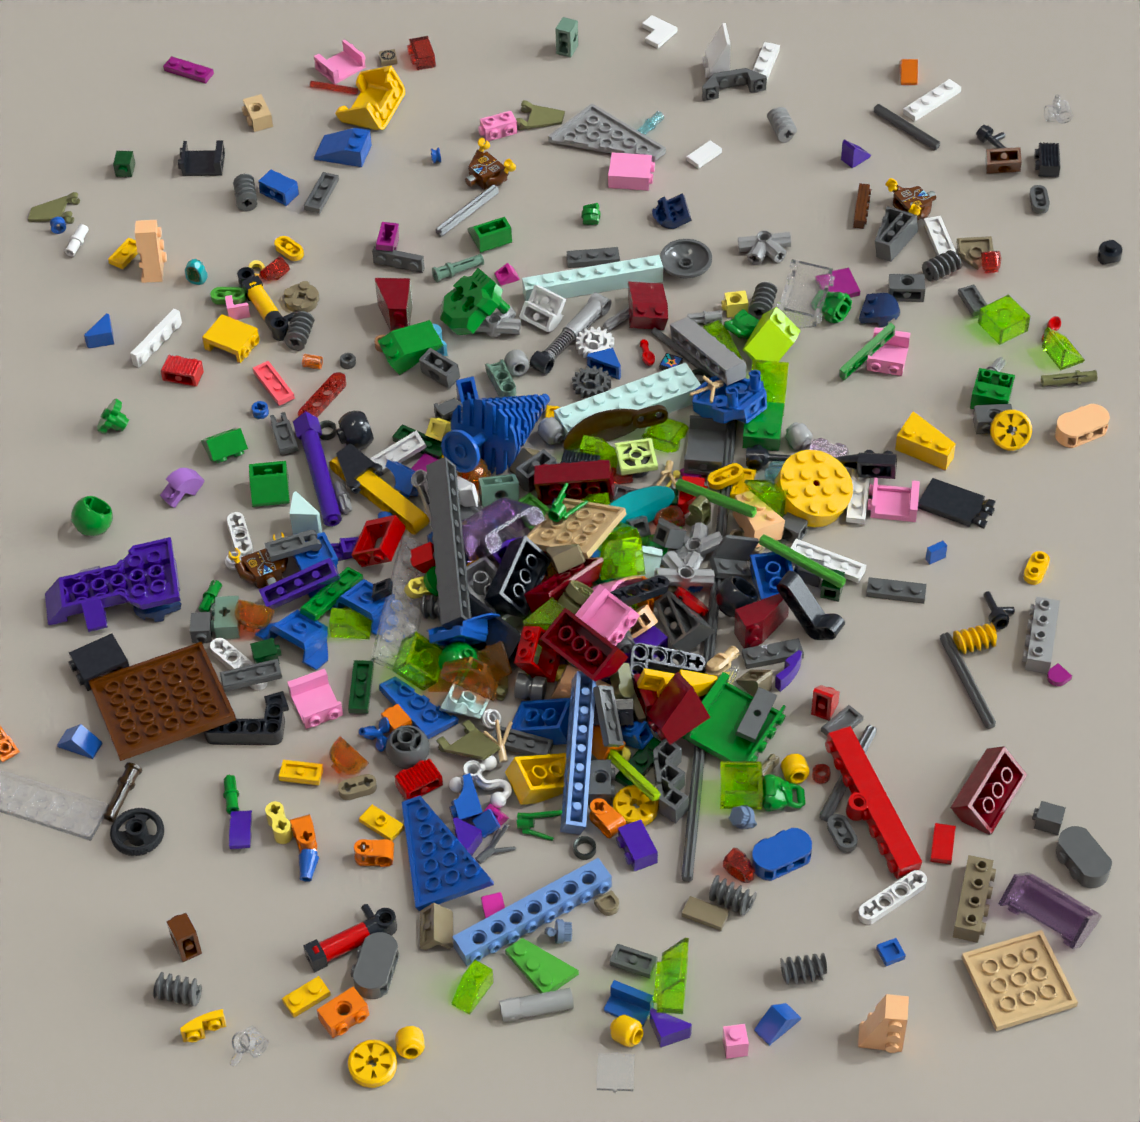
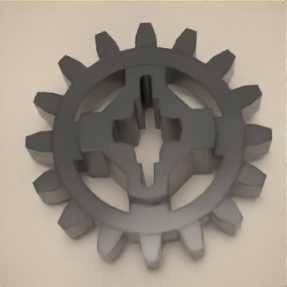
[572,366,611,398]

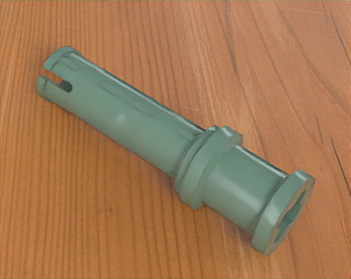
[432,254,484,282]

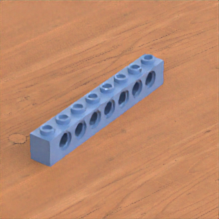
[560,671,596,835]
[452,858,612,966]

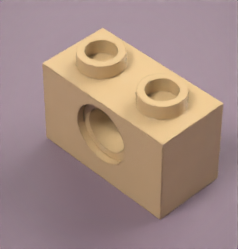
[241,94,273,132]

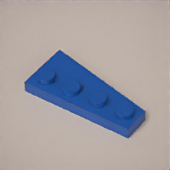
[379,676,459,739]

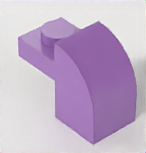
[160,468,205,508]

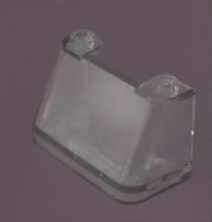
[776,259,835,329]

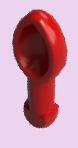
[1042,316,1061,343]
[639,339,655,366]

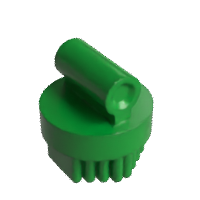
[581,203,601,225]

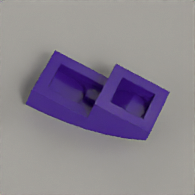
[331,537,358,561]
[775,650,802,692]
[229,810,252,849]

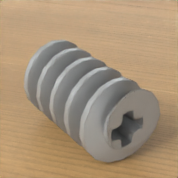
[767,107,797,143]

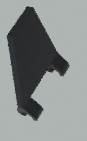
[336,443,383,494]

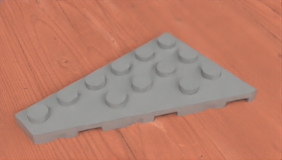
[548,104,666,161]

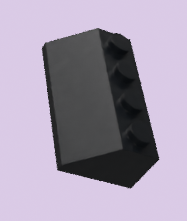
[484,535,551,618]
[469,594,521,674]

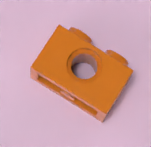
[317,986,369,1038]

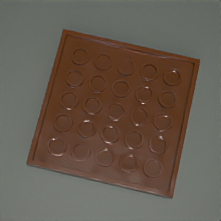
[89,642,236,761]

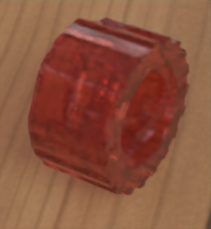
[812,764,831,784]

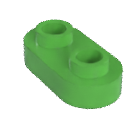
[210,287,246,305]

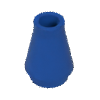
[299,849,319,882]

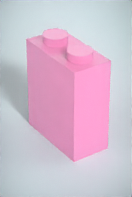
[608,152,655,191]

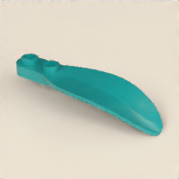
[606,486,675,539]

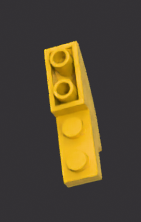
[637,668,718,697]

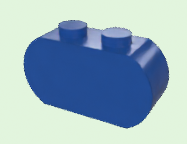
[752,828,812,881]

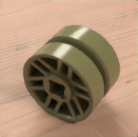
[557,580,594,615]

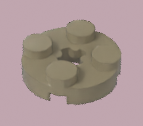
[284,281,319,312]

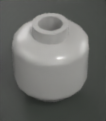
[504,350,529,376]
[538,417,564,445]
[785,422,813,450]

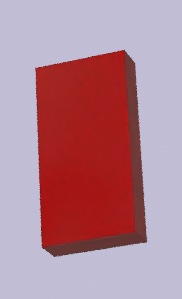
[930,823,956,865]

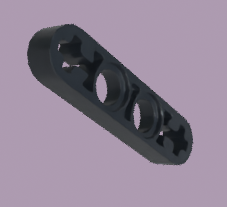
[610,575,670,606]

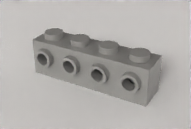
[1022,597,1060,674]

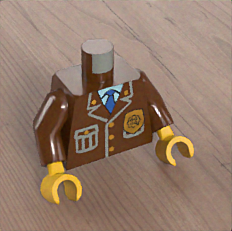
[465,138,516,190]
[885,178,936,221]
[228,532,288,589]

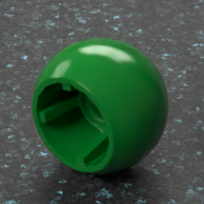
[71,496,113,536]

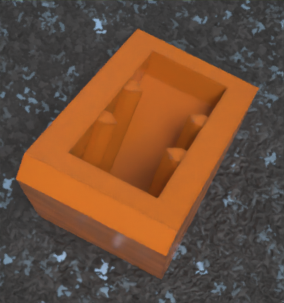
[899,59,918,85]

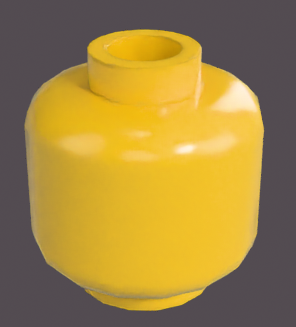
[780,754,810,784]
[610,1015,644,1047]
[395,1026,425,1059]

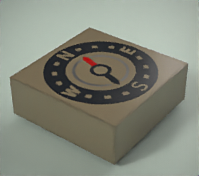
[379,49,398,66]

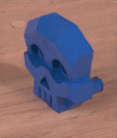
[692,370,767,424]

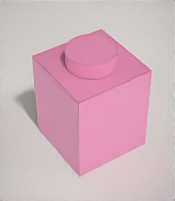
[723,1024,749,1059]

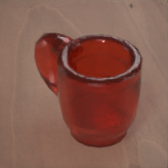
[981,251,1002,273]

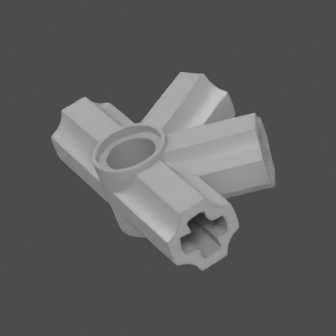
[738,230,791,265]
[475,306,521,337]
[673,523,723,561]
[654,550,715,590]

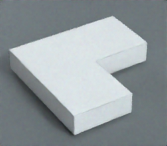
[642,15,677,48]

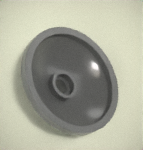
[660,239,712,279]

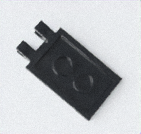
[918,478,996,529]

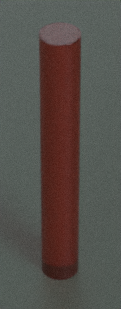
[310,80,358,95]

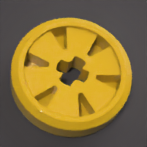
[990,410,1032,451]
[613,785,658,826]
[348,1040,397,1088]

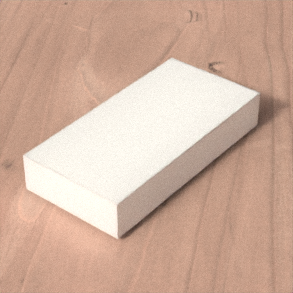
[686,140,722,169]

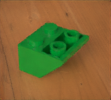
[467,217,512,253]
[970,368,1015,409]
[249,461,290,507]

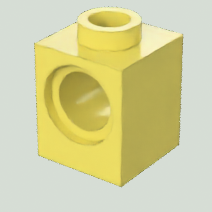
[721,291,748,318]
[425,418,451,441]

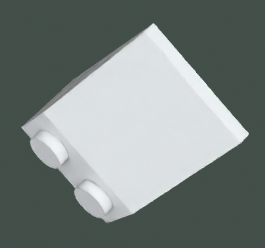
[703,23,731,78]

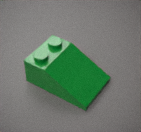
[378,320,444,375]
[742,402,784,451]

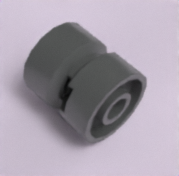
[514,673,547,701]

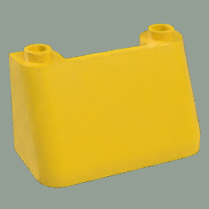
[335,66,405,130]

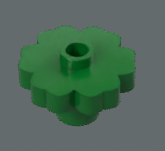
[97,399,129,434]

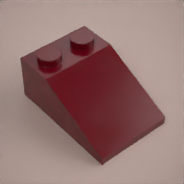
[628,281,668,330]
[734,593,789,649]

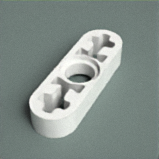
[227,512,253,556]

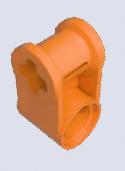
[589,798,627,839]
[290,814,317,853]
[354,839,394,867]

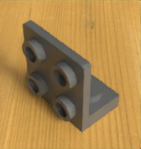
[709,535,759,581]

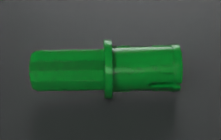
[198,580,222,612]
[223,774,239,814]

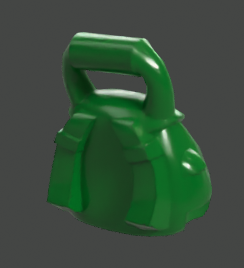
[812,291,852,323]
[724,309,759,339]
[761,774,806,812]

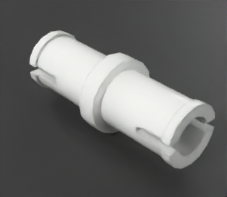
[65,224,89,257]

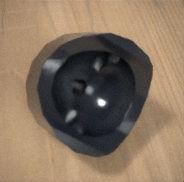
[1097,240,1123,265]

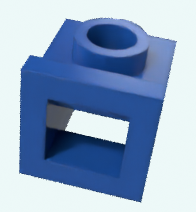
[621,721,653,750]

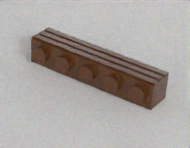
[853,183,872,229]

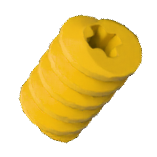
[953,622,997,654]

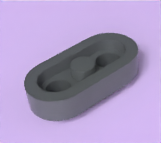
[1029,185,1050,214]
[827,814,858,852]

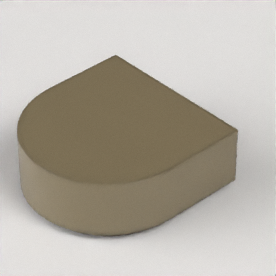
[594,890,619,916]

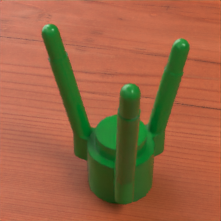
[547,483,588,522]
[517,810,562,841]

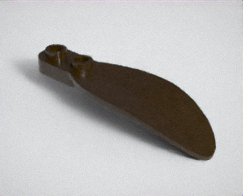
[563,405,668,451]

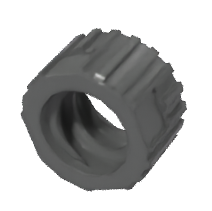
[340,353,356,369]

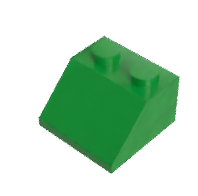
[201,428,248,463]

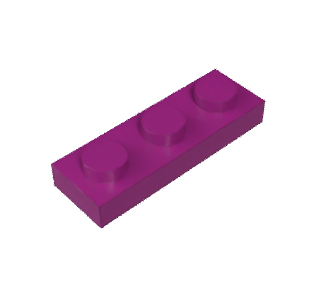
[163,56,214,84]

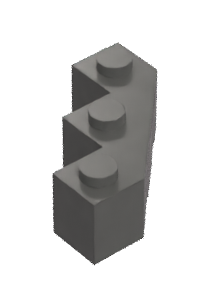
[653,739,689,824]

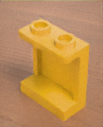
[202,314,260,363]

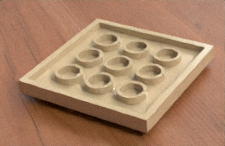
[527,498,626,559]
[962,930,1078,1031]

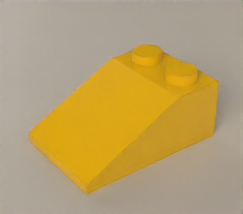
[505,753,566,805]

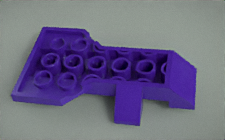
[45,537,181,632]

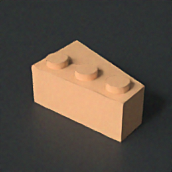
[135,220,167,283]
[732,491,785,548]
[858,994,909,1053]

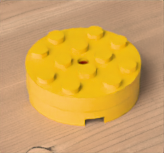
[774,450,853,527]

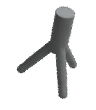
[475,824,516,864]

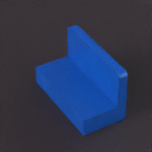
[604,980,654,1027]

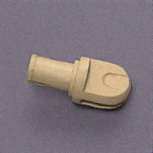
[706,646,740,677]

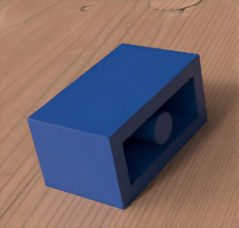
[258,169,299,206]

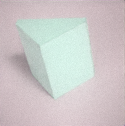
[290,491,322,535]

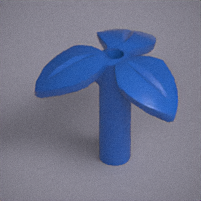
[359,717,390,752]

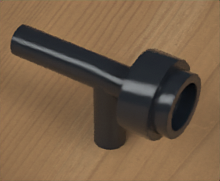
[976,124,1006,149]
[983,591,1015,630]

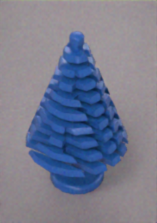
[441,394,550,475]

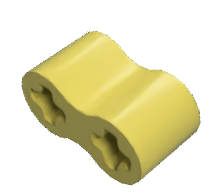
[265,801,293,844]

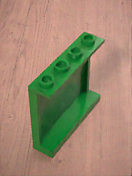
[681,672,786,773]

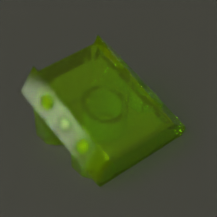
[642,418,689,453]

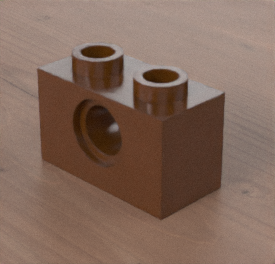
[985,147,1022,174]
[166,913,202,962]

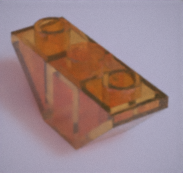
[439,657,498,701]

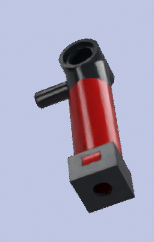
[303,904,397,973]

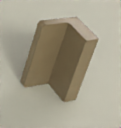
[420,903,453,951]

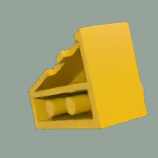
[895,411,956,471]

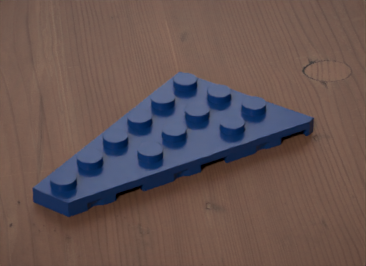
[402,796,494,911]

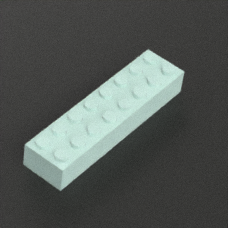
[554,363,701,439]

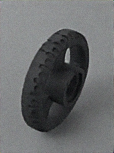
[110,808,164,856]

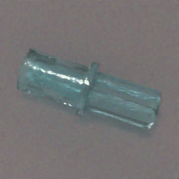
[637,111,664,135]

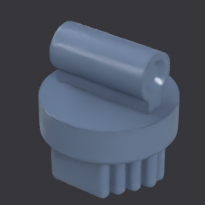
[729,805,757,829]
[544,919,573,944]

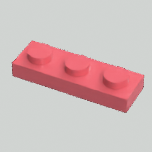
[253,361,295,406]

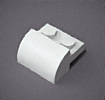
[519,285,566,332]

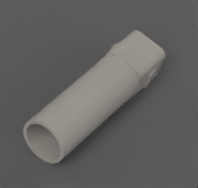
[499,988,574,1022]

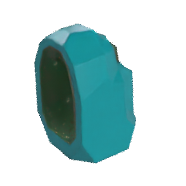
[185,259,208,285]

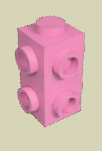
[478,111,517,141]

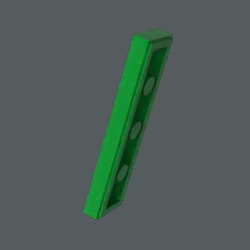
[839,322,895,380]
[300,567,363,621]

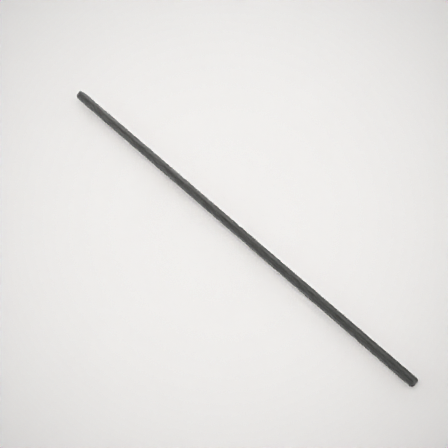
[681,420,737,882]

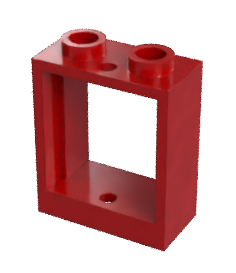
[351,515,406,567]
[514,626,561,683]

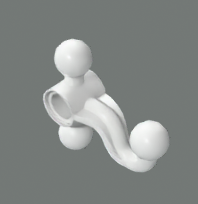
[449,755,512,808]

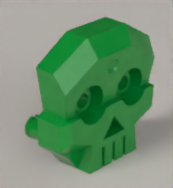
[440,268,510,335]

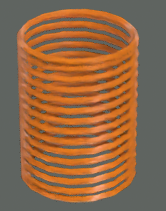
[302,354,323,369]

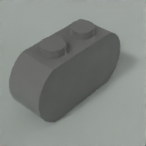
[1056,826,1112,888]
[351,932,399,999]

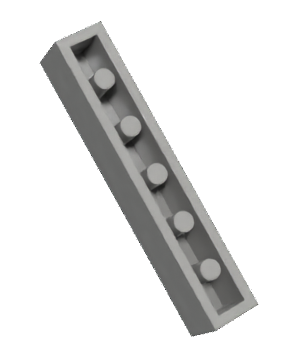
[670,317,747,385]

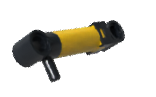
[237,267,296,341]

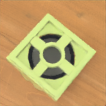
[615,438,658,478]

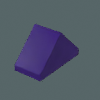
[841,139,871,168]
[453,817,483,856]
[650,1008,692,1048]

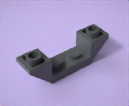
[702,68,767,101]

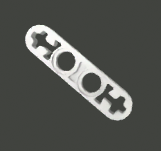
[210,638,268,690]
[858,870,927,925]

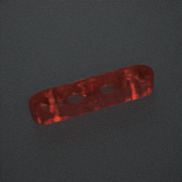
[298,372,347,418]

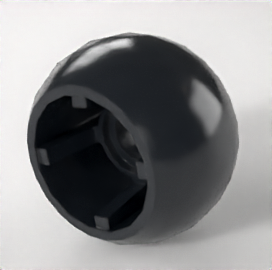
[336,410,374,450]
[715,576,758,617]

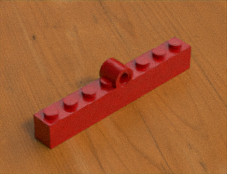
[825,726,922,880]

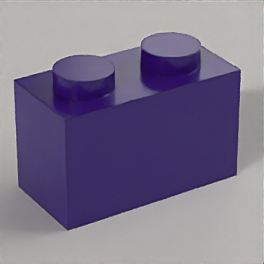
[616,819,658,871]

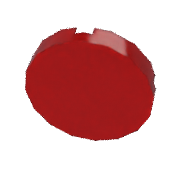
[674,587,709,616]

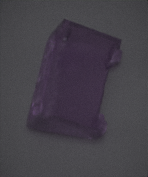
[462,497,546,563]

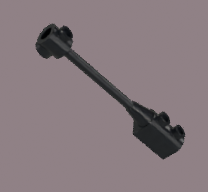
[746,445,897,479]

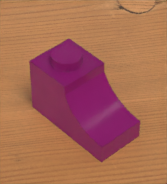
[376,222,399,251]

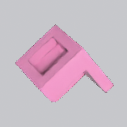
[225,295,250,320]

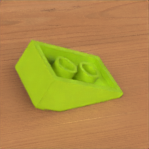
[742,307,801,374]

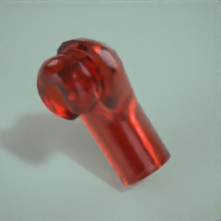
[611,467,633,485]

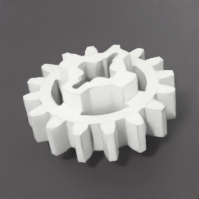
[576,327,614,358]

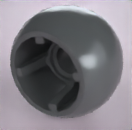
[386,725,430,769]

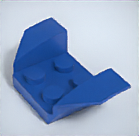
[293,532,338,598]
[329,579,396,640]
[255,609,328,670]
[426,613,500,647]

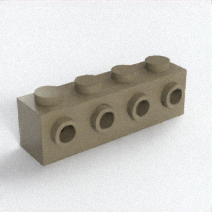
[953,855,996,943]

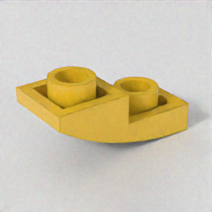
[180,1009,226,1042]

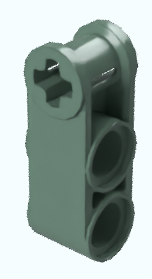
[485,359,517,397]

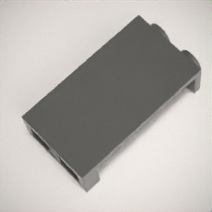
[684,415,727,475]

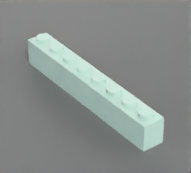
[522,255,663,301]

